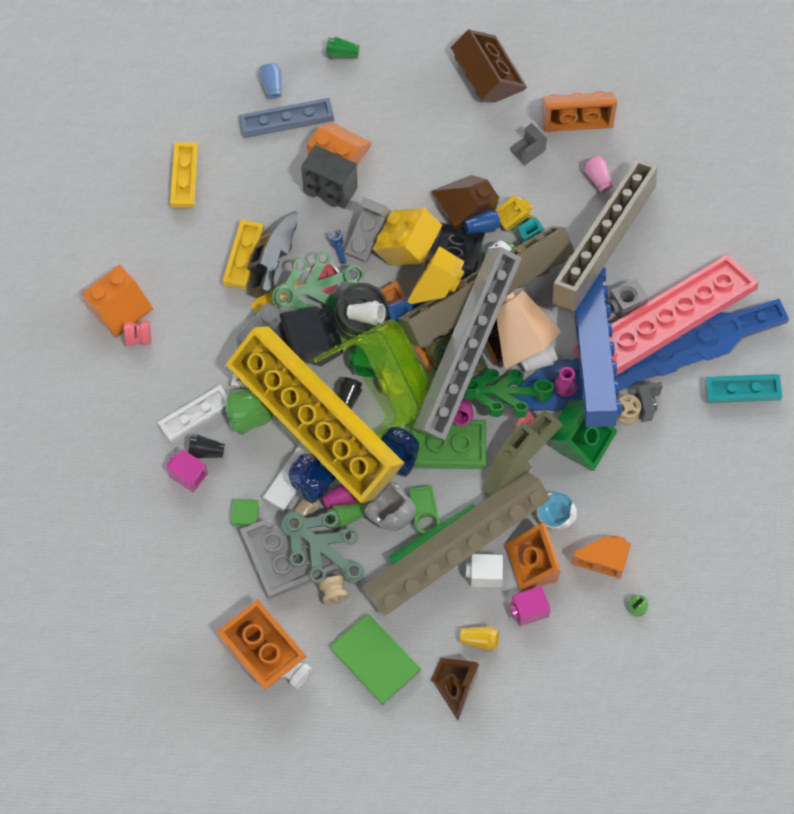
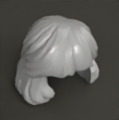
[364,482,416,531]

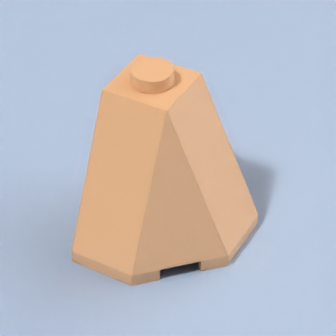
[497,290,561,369]

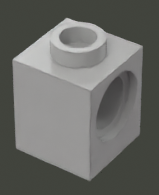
[608,279,648,319]

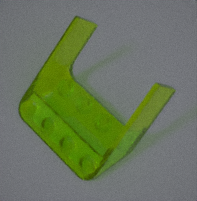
[309,320,431,438]

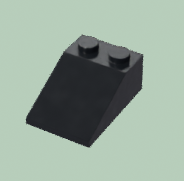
[424,222,485,280]

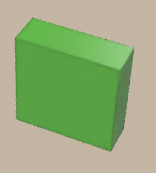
[231,499,259,527]

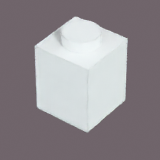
[466,554,503,587]

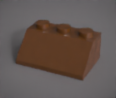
[450,29,527,103]

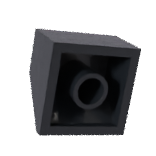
[279,306,344,367]

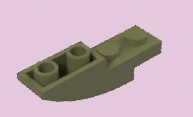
[482,410,563,497]

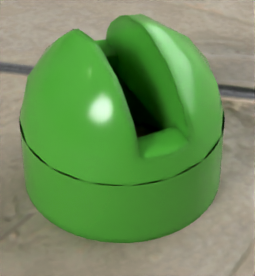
[627,594,648,617]

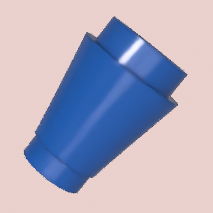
[463,209,500,234]

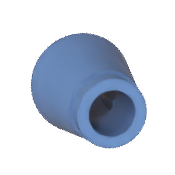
[259,63,281,99]

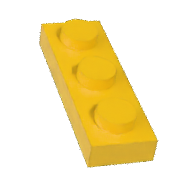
[170,142,199,208]
[222,219,264,290]

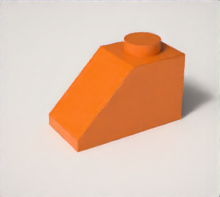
[571,536,631,579]

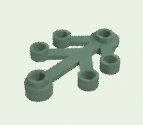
[282,512,364,584]

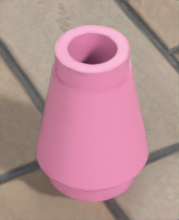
[584,156,613,193]

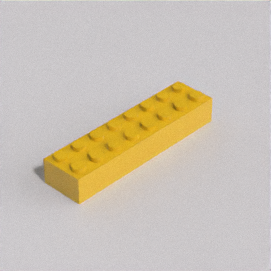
[225,326,404,503]

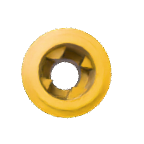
[460,626,499,652]

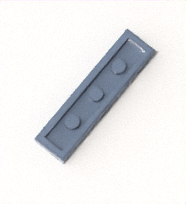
[239,98,334,138]

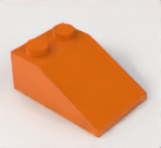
[216,599,307,691]

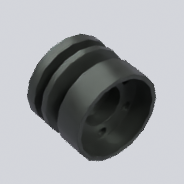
[332,283,388,342]

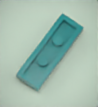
[705,374,783,403]

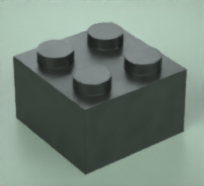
[301,145,358,209]

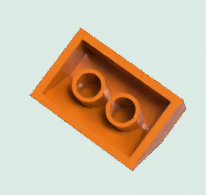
[541,91,618,132]

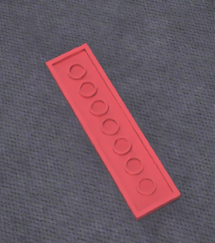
[573,255,758,377]

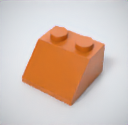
[307,122,372,165]
[82,264,153,338]

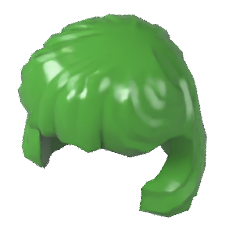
[226,388,273,435]

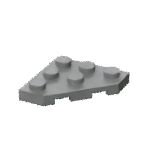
[240,520,340,599]

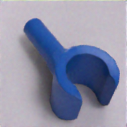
[329,230,347,264]

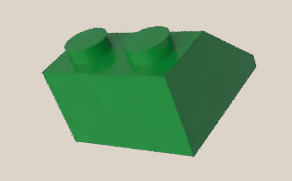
[548,399,617,471]

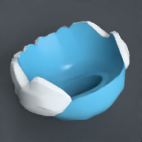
[536,492,577,531]

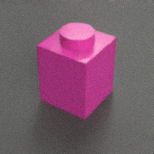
[167,449,208,493]
[509,586,551,626]

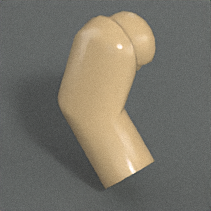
[294,496,320,528]

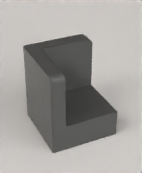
[510,123,547,166]

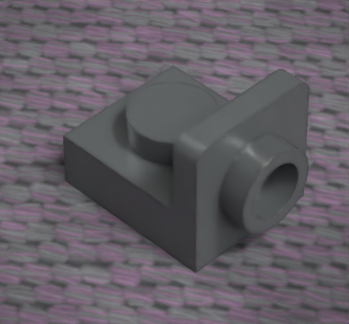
[635,381,663,422]

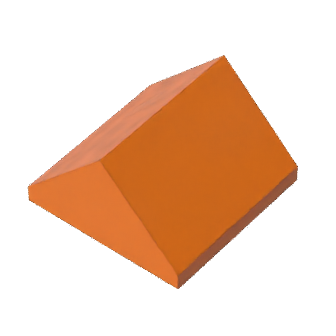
[505,523,561,591]

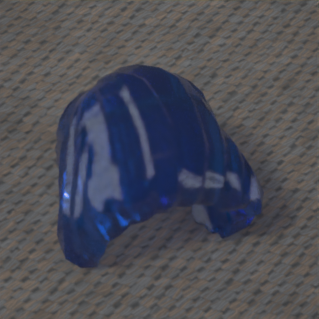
[381,427,419,477]
[288,454,336,503]

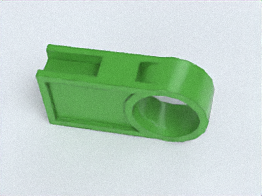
[409,485,440,536]

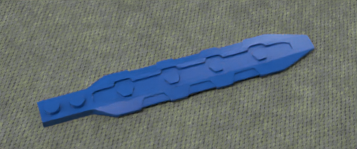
[512,299,789,411]

